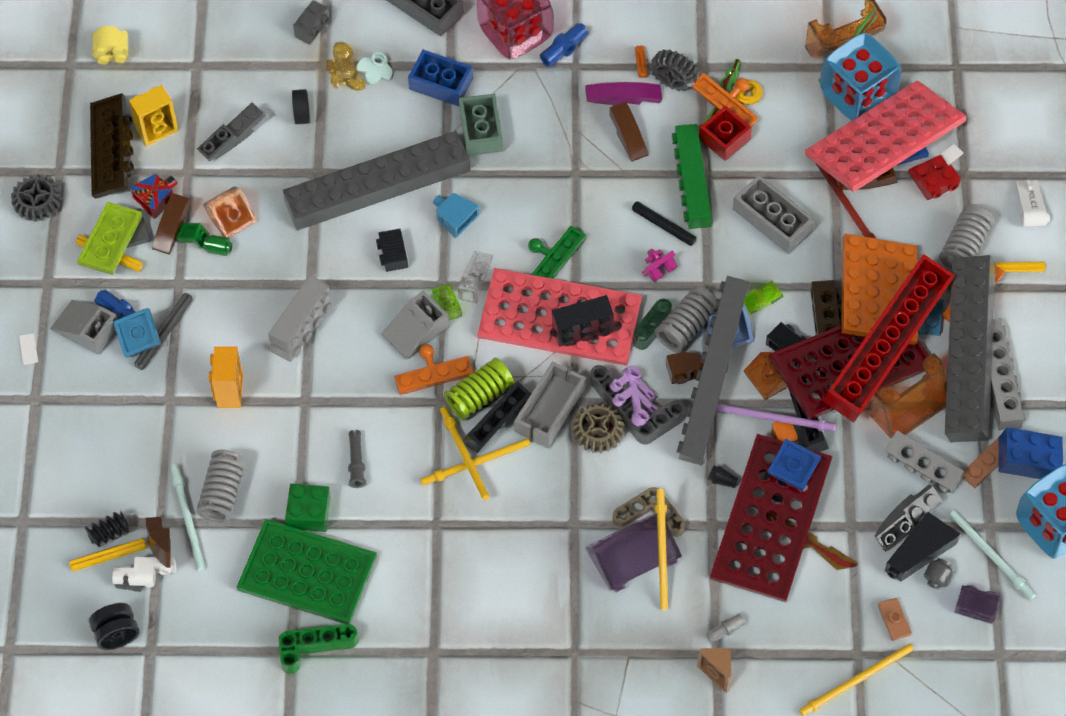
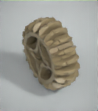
[572,402,624,454]

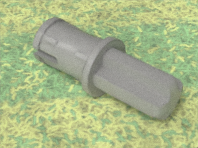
[706,613,745,643]

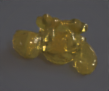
[326,42,366,91]

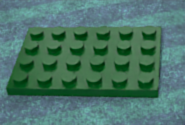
[236,519,377,624]

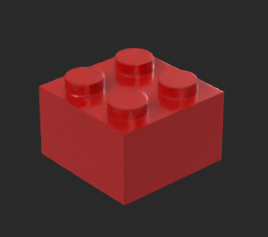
[699,105,752,161]

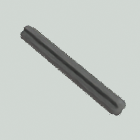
[134,293,193,370]

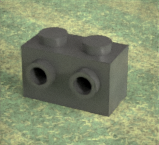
[293,0,330,45]

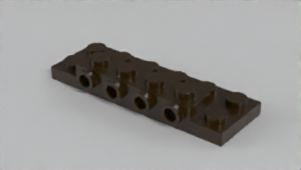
[90,93,134,199]

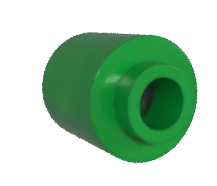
[203,235,233,256]

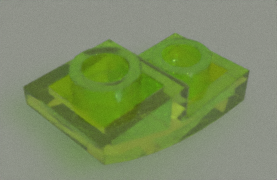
[743,280,784,314]

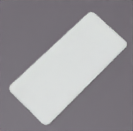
[940,144,964,165]
[19,333,38,365]

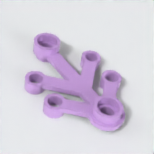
[610,366,659,426]

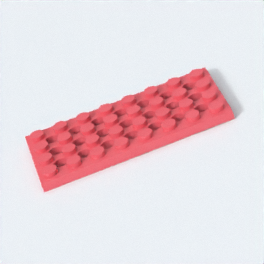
[805,80,966,192]
[477,268,642,366]

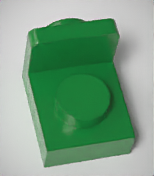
[176,223,209,248]

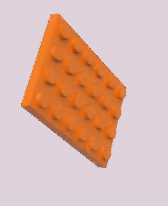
[841,233,918,345]

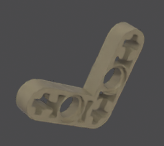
[612,487,685,537]

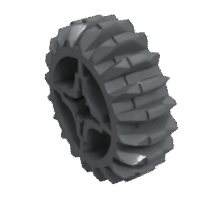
[650,49,699,91]
[11,174,62,222]

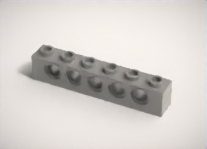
[990,318,1026,431]

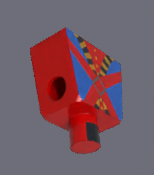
[130,174,177,219]

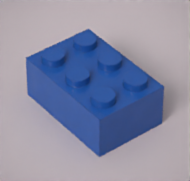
[408,49,473,107]
[998,427,1063,479]

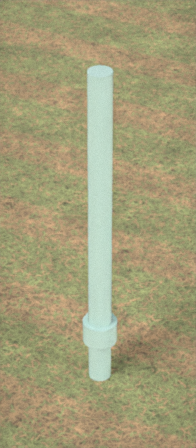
[170,464,205,571]
[949,510,1036,600]

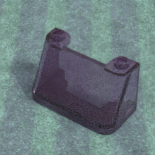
[585,514,682,593]

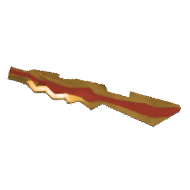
[766,513,858,570]

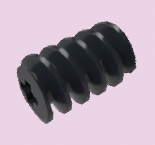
[84,510,129,547]

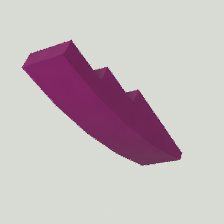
[585,82,662,106]

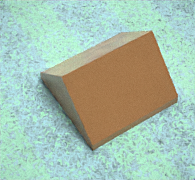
[697,648,731,693]

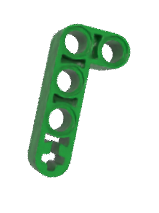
[279,624,358,674]

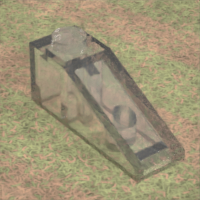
[458,251,493,304]

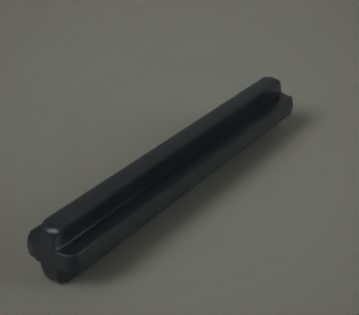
[632,201,697,246]

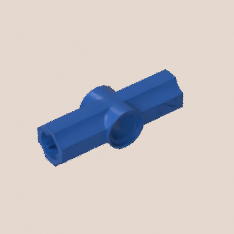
[540,23,589,67]
[94,289,136,319]

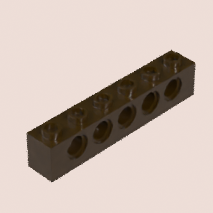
[810,280,845,390]

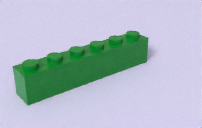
[672,124,712,229]

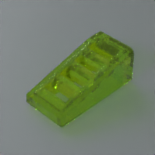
[432,284,462,320]

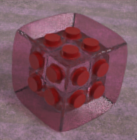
[477,0,554,60]

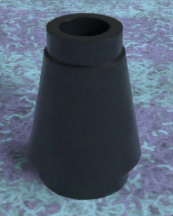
[708,465,738,488]

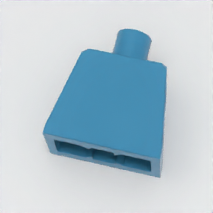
[433,193,479,238]

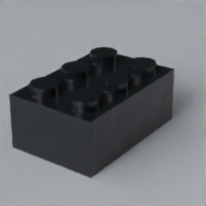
[552,295,614,347]

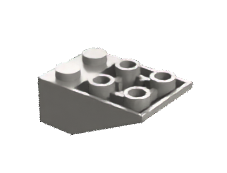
[381,290,449,359]
[50,300,118,354]

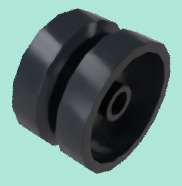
[89,603,140,650]

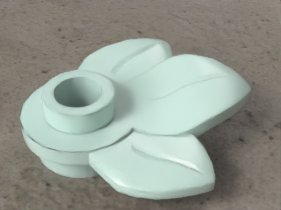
[356,52,392,85]

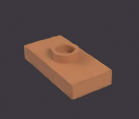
[878,598,912,641]

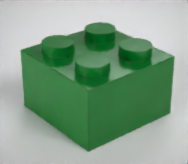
[285,483,331,532]

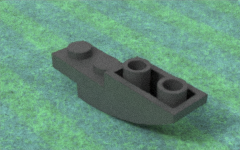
[197,102,265,161]
[875,484,942,552]

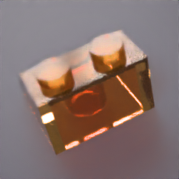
[203,186,257,238]

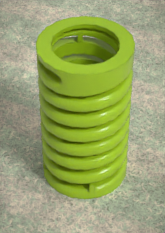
[444,357,515,421]

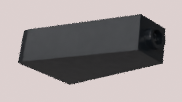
[885,512,960,582]

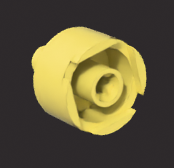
[92,26,128,64]

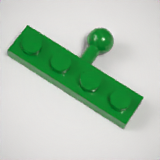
[528,225,586,279]

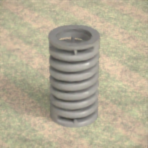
[939,204,994,269]
[655,285,717,353]
[196,450,246,523]

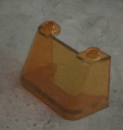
[805,0,887,58]
[870,353,947,439]

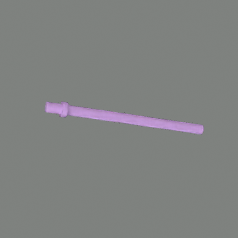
[716,404,836,431]

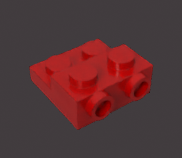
[908,155,961,201]

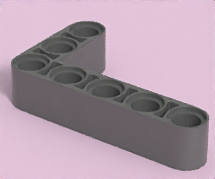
[590,365,685,445]

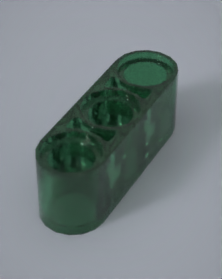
[633,298,672,350]

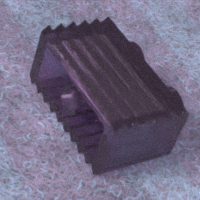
[954,585,1001,624]

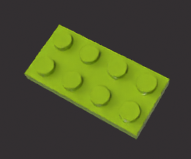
[77,202,142,275]

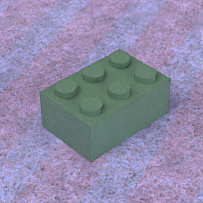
[459,93,503,156]

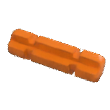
[635,45,648,78]

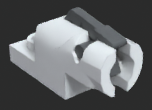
[113,557,177,592]

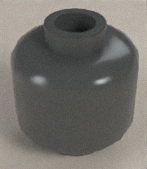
[924,558,954,589]

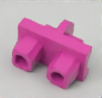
[642,249,678,282]

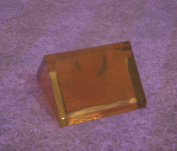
[744,352,788,400]

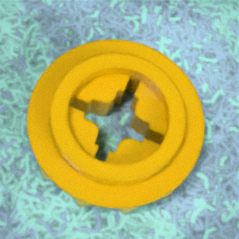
[735,80,763,106]

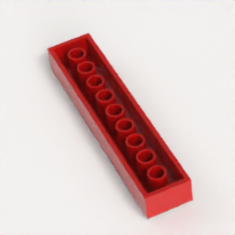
[821,254,955,423]

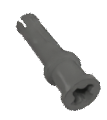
[348,430,366,488]

